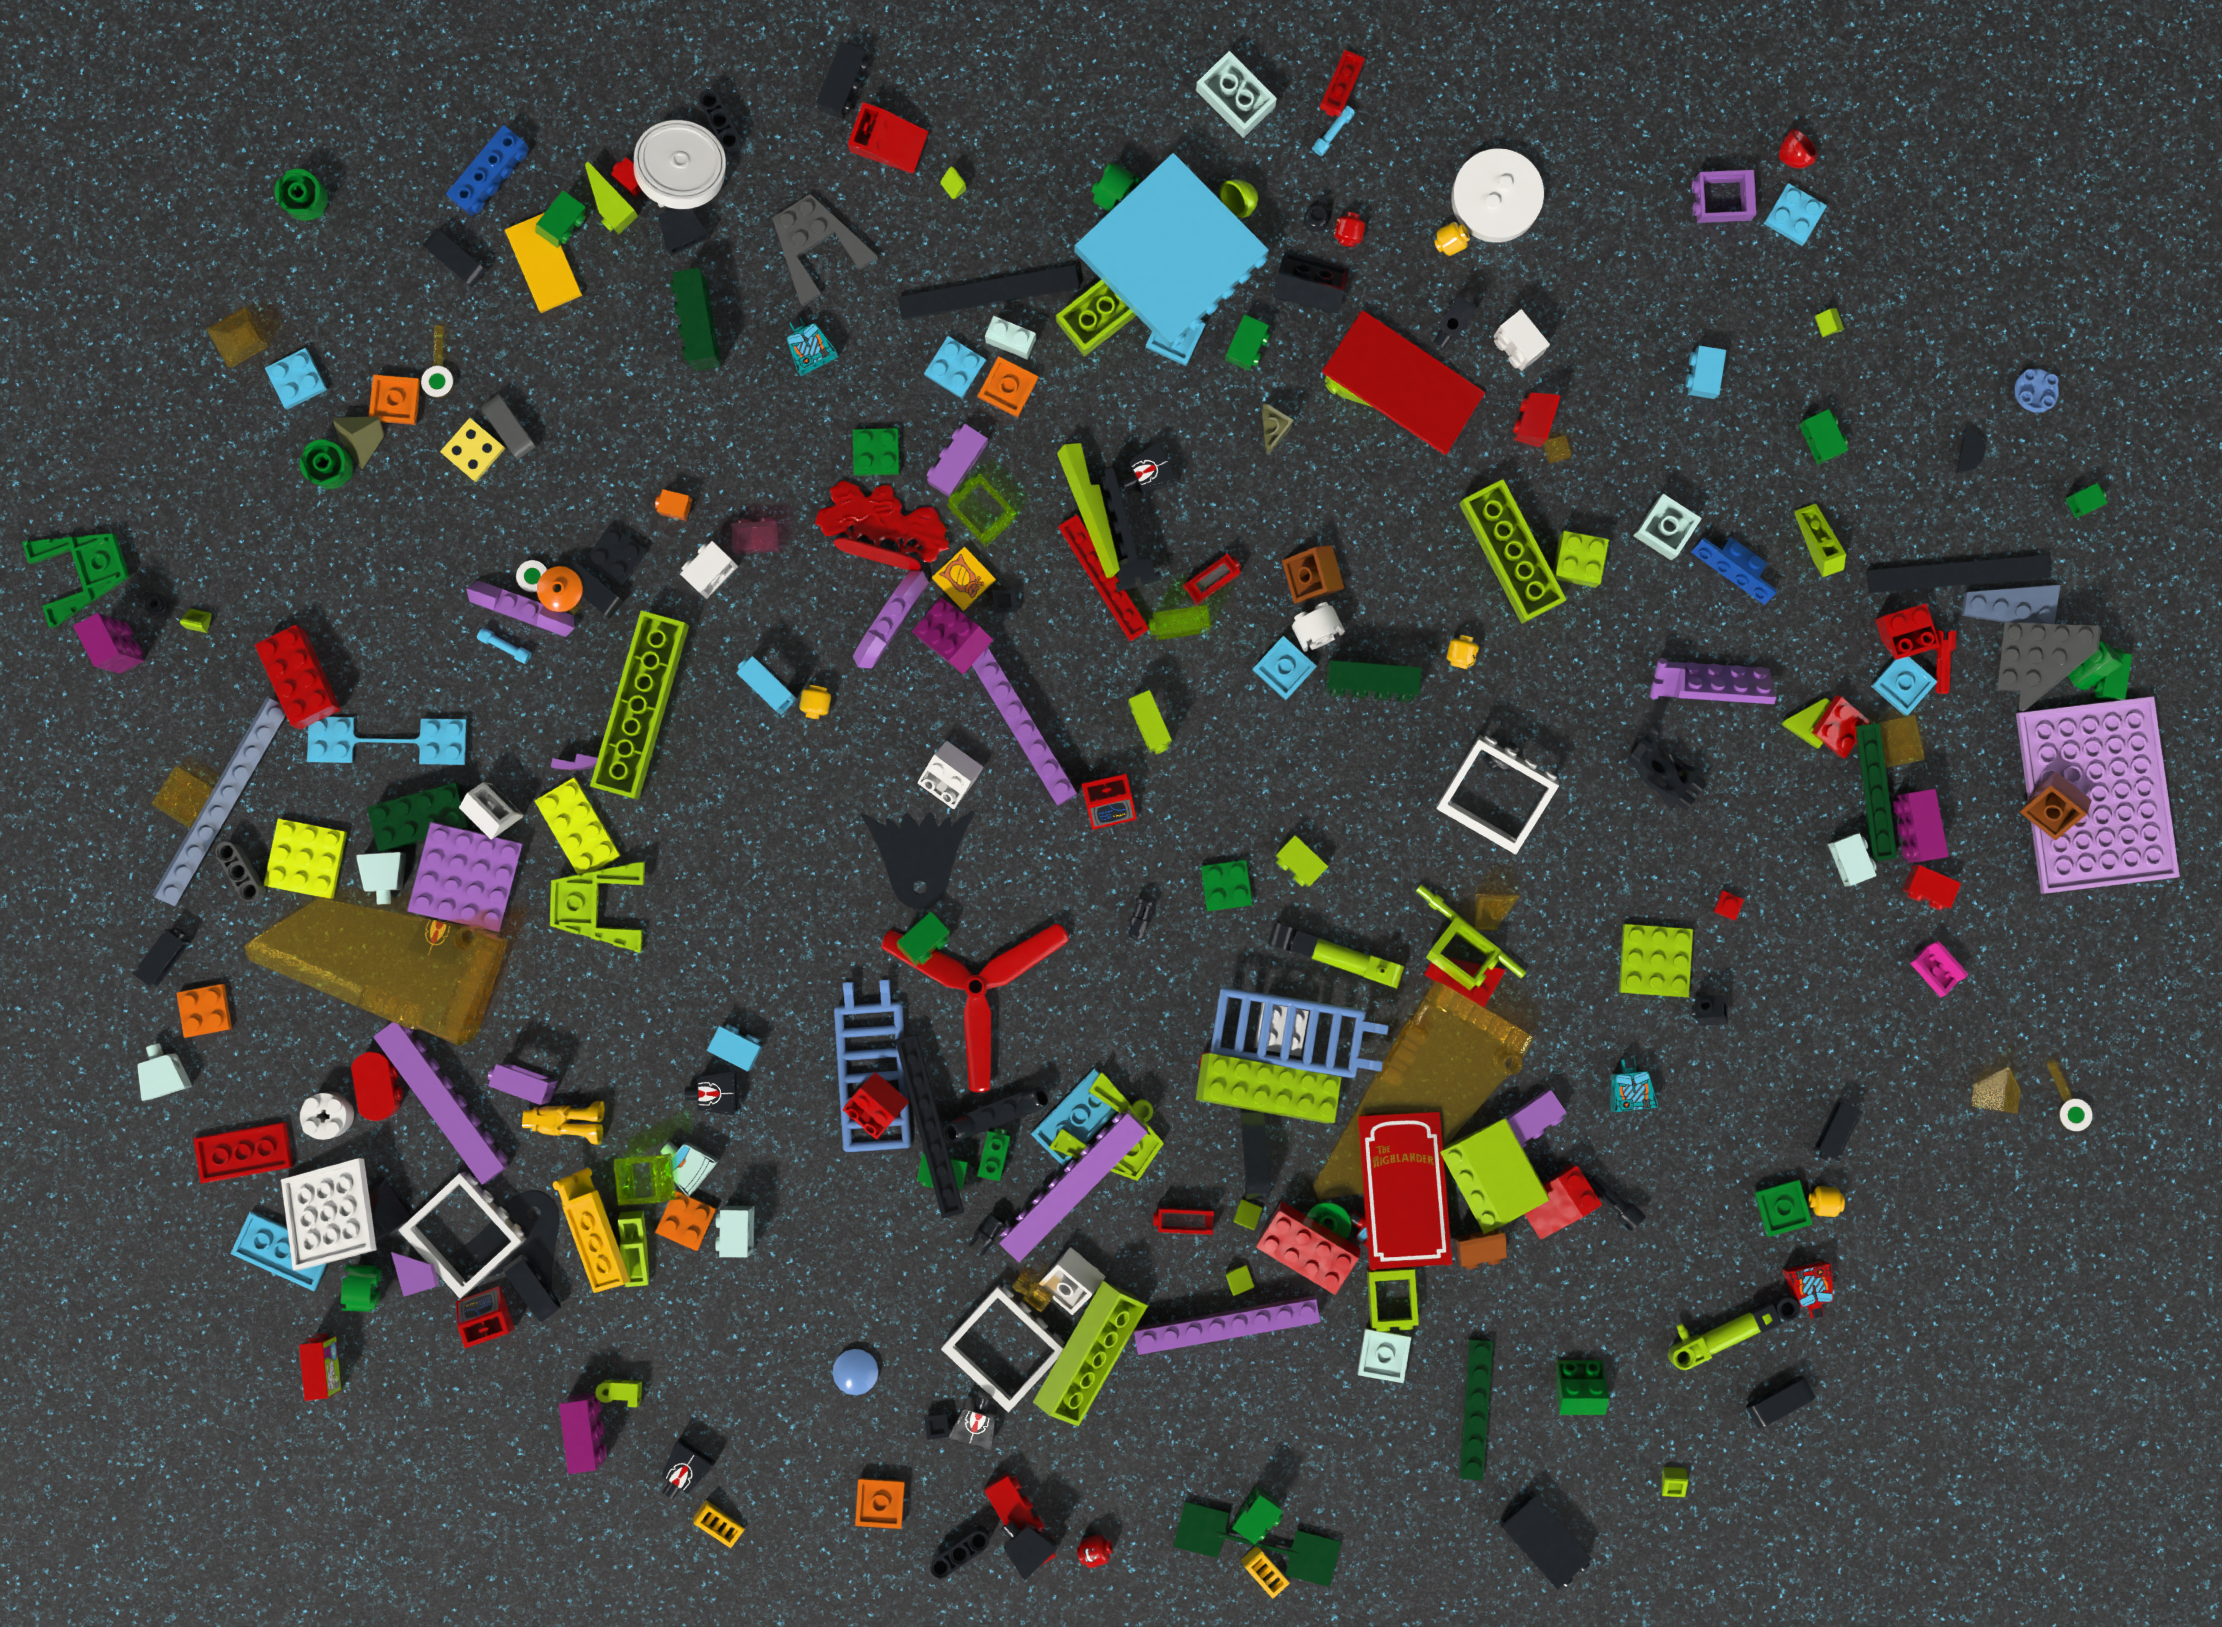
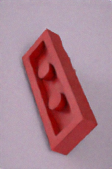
[1319,50,1365,117]

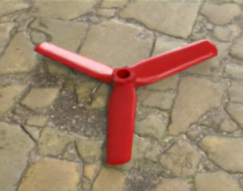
[881,923,1069,1093]

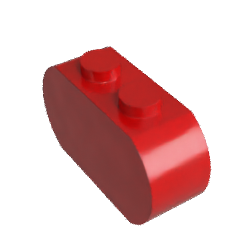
[351,1051,403,1121]

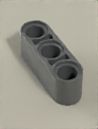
[480,394,536,460]
[215,842,266,902]

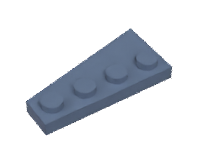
[1961,585,2060,624]

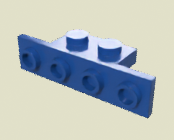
[1691,537,1778,605]

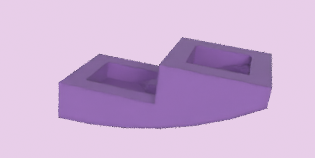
[551,754,598,770]

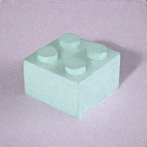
[1633,494,1702,560]
[716,1206,754,1257]

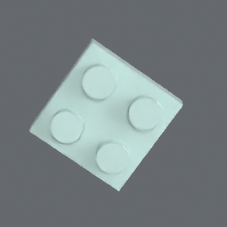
[1357,1328,1411,1383]

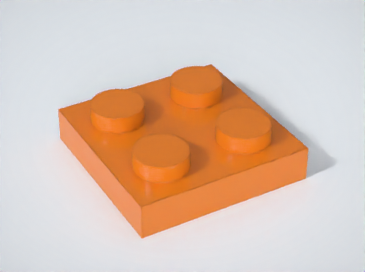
[978,356,1039,418]
[369,375,421,425]
[176,984,232,1038]
[655,1190,717,1251]
[855,1477,905,1529]

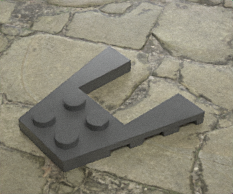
[772,194,878,307]

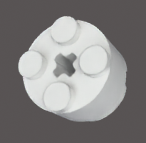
[1292,602,1345,651]
[300,1092,354,1140]

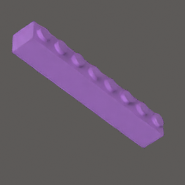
[972,647,1077,806]
[373,1019,509,1184]
[999,1109,1148,1262]
[1134,1296,1320,1355]

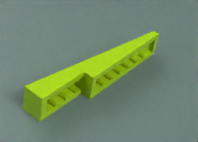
[1057,443,1120,578]

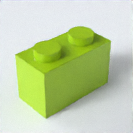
[1275,835,1328,887]

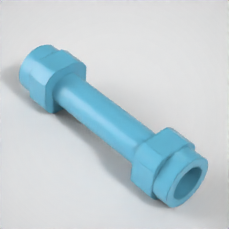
[1312,105,1355,156]
[477,627,532,664]

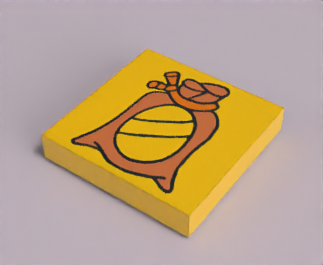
[932,547,996,611]

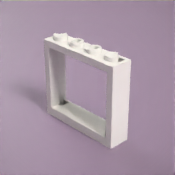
[1437,735,1559,854]
[398,1171,526,1298]
[941,1285,1065,1412]

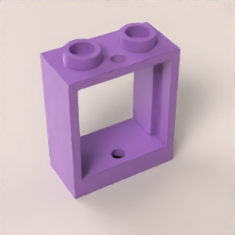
[1692,170,1756,223]
[488,1062,558,1105]

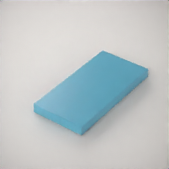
[1031,1068,1117,1166]
[231,1211,328,1291]

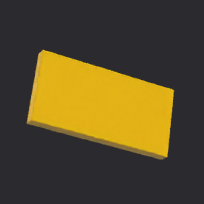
[505,213,583,313]

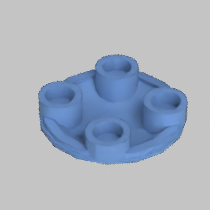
[2015,369,2059,412]
[833,1349,879,1395]

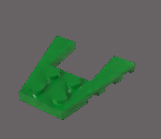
[22,534,129,628]

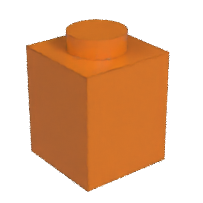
[655,489,692,521]

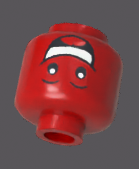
[1077,1534,1113,1568]

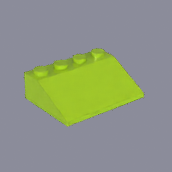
[1440,1117,1550,1234]

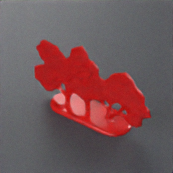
[815,481,949,571]

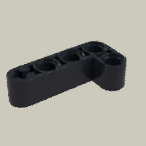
[1240,1108,1270,1200]

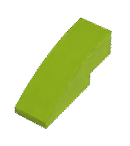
[618,1210,649,1287]

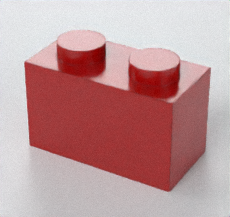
[1902,865,1961,911]

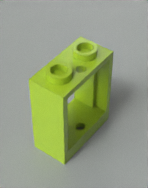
[1128,690,1172,755]
[1426,917,1501,990]
[1367,1267,1419,1331]

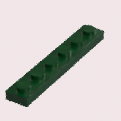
[1855,723,1897,861]
[1459,1338,1493,1481]

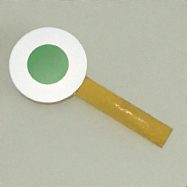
[421,326,454,398]
[516,560,580,615]
[2047,1060,2092,1131]

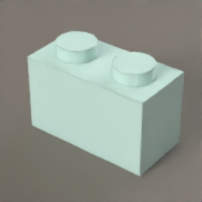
[985,316,1036,360]
[1828,833,1876,886]

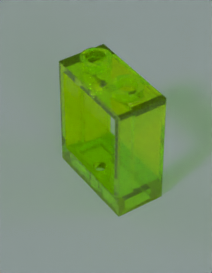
[947,474,1018,548]
[1148,605,1211,641]
[614,1153,676,1205]

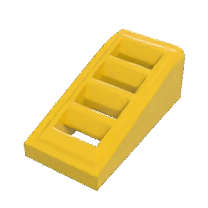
[693,1500,745,1548]
[1241,1546,1290,1599]

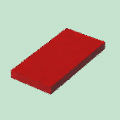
[193,1122,293,1184]

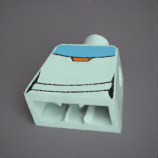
[661,1141,719,1196]

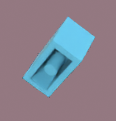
[1685,346,1726,399]
[707,1024,763,1071]

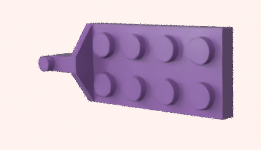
[1650,658,1776,704]

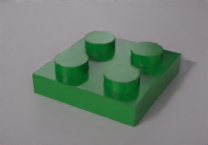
[853,428,900,476]
[1201,860,1252,911]
[1754,1179,1813,1237]

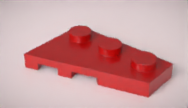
[1423,957,1506,1009]

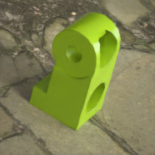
[595,1379,642,1407]

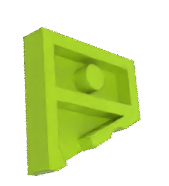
[1781,698,1831,749]

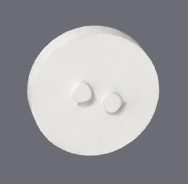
[634,120,726,209]
[1451,149,1544,242]

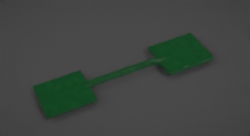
[1173,1501,1341,1587]

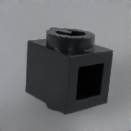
[1482,736,1520,774]
[1692,995,1728,1026]

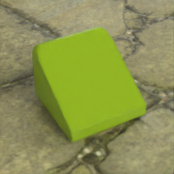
[941,166,966,199]
[1233,1199,1262,1230]
[1225,1265,1254,1296]
[1662,1467,1688,1497]

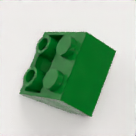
[1556,1360,1609,1415]

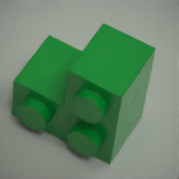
[1231,1486,1283,1544]

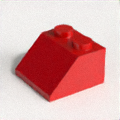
[1512,393,1560,448]

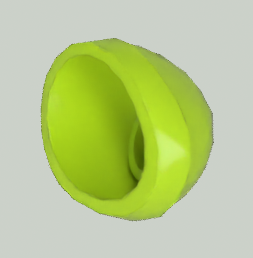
[1219,179,1258,218]

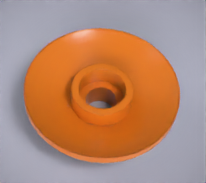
[537,566,583,612]

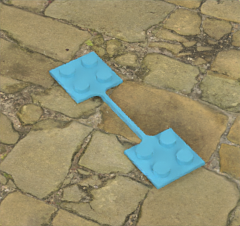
[307,717,466,765]

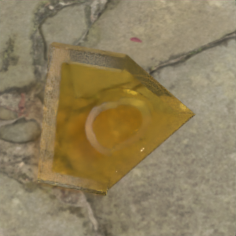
[1474,894,1520,931]
[1971,1066,2021,1114]

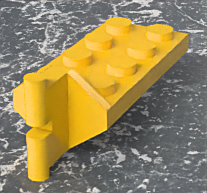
[553,1168,630,1293]

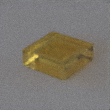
[1543,435,1572,464]

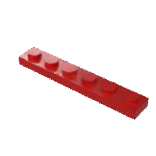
[1058,515,1149,642]

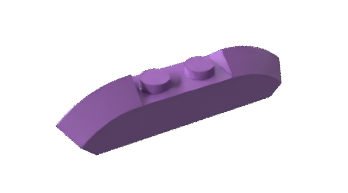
[853,571,929,669]
[466,581,575,637]

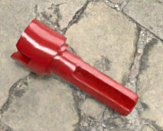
[1935,630,1957,694]

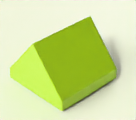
[1815,308,1844,337]
[180,608,211,633]

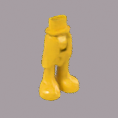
[522,1101,605,1145]

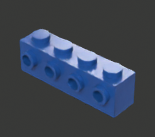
[446,125,529,217]

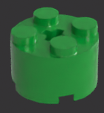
[1092,162,1141,213]
[274,169,328,221]
[299,439,353,489]
[341,1264,382,1312]

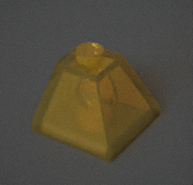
[206,307,269,369]

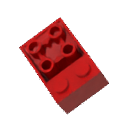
[848,102,929,174]

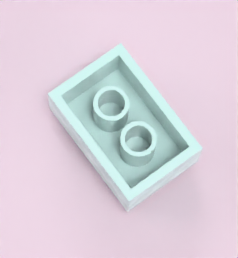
[1196,51,1277,138]

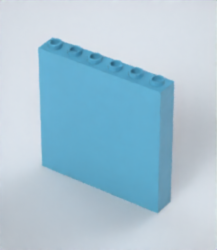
[1074,153,1269,349]

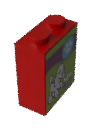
[299,1332,341,1401]

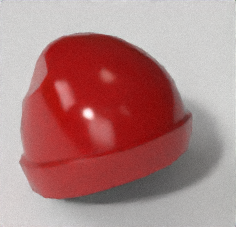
[1779,129,1817,169]

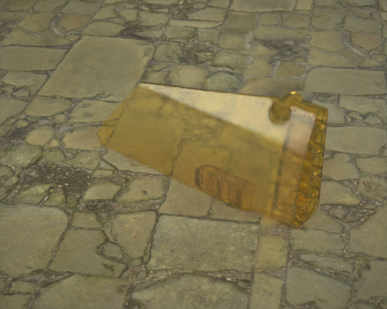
[244,898,507,1046]
[1313,981,1535,1200]

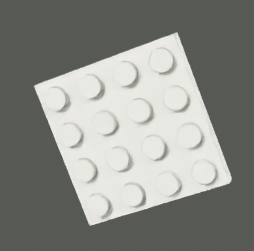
[281,1158,377,1271]

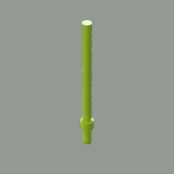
[1416,884,1526,978]

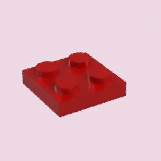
[1811,695,1870,759]

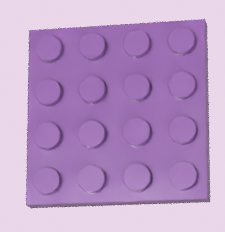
[407,821,522,932]

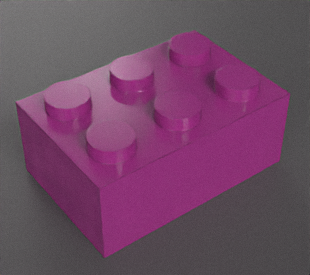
[911,598,993,675]
[73,613,144,674]
[1893,789,1949,863]
[559,1392,607,1474]

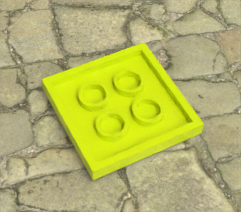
[264,819,347,899]

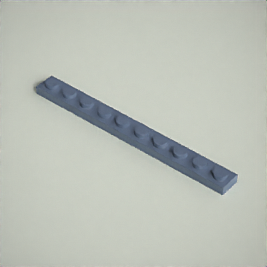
[152,696,286,906]

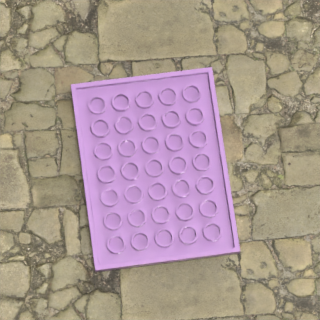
[2016,697,2180,894]

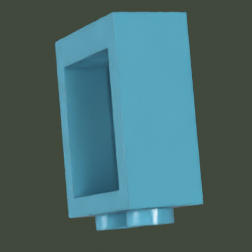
[736,656,797,715]

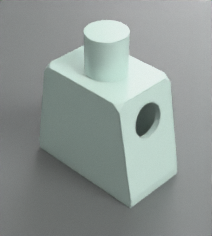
[357,852,406,905]
[138,1043,192,1101]

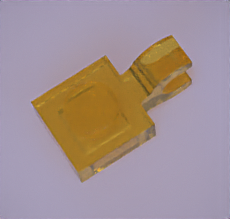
[1012,1272,1054,1312]

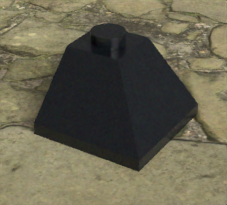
[369,1180,413,1245]

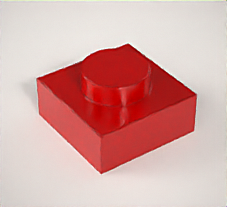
[1712,891,1744,921]

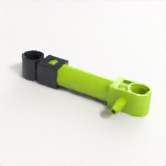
[1268,922,1404,988]
[1668,1295,1800,1370]

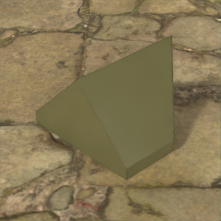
[1262,404,1294,454]
[333,417,384,469]

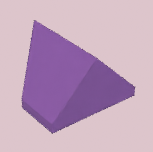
[391,1252,439,1296]

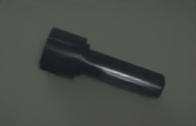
[1588,1175,1646,1232]

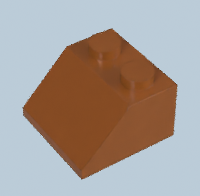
[1282,545,1344,604]
[2020,771,2092,841]
[1453,1228,1507,1269]

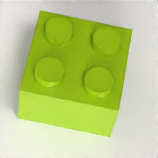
[1552,531,1609,588]

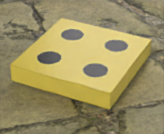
[440,418,505,482]

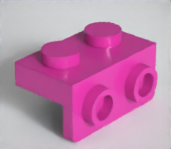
[1910,941,1968,998]

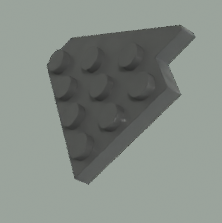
[1998,622,2101,711]

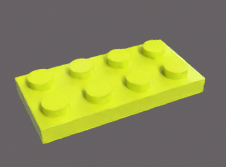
[535,778,621,874]

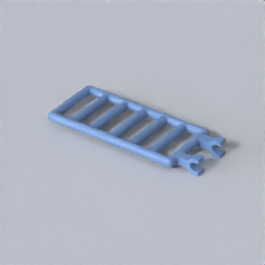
[834,979,911,1152]
[1210,987,1388,1078]

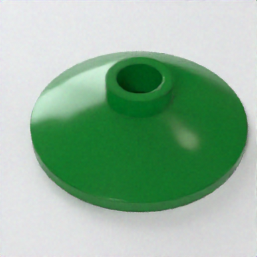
[1307,1202,1351,1239]

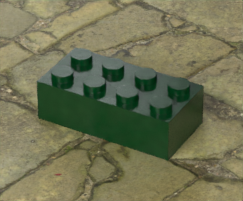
[670,268,722,371]
[1324,660,1422,703]
[367,783,473,852]

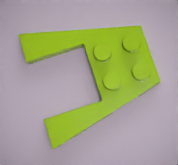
[550,861,645,953]
[1049,1071,1164,1181]

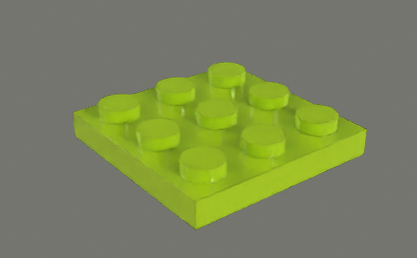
[1619,924,1693,997]

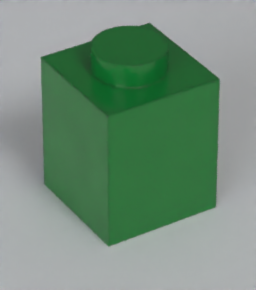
[2065,483,2108,519]

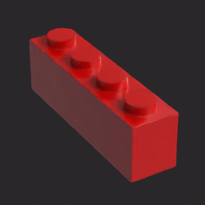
[984,1472,1056,1565]

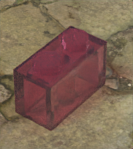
[731,518,781,554]

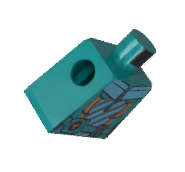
[787,317,838,376]
[1610,1058,1658,1112]

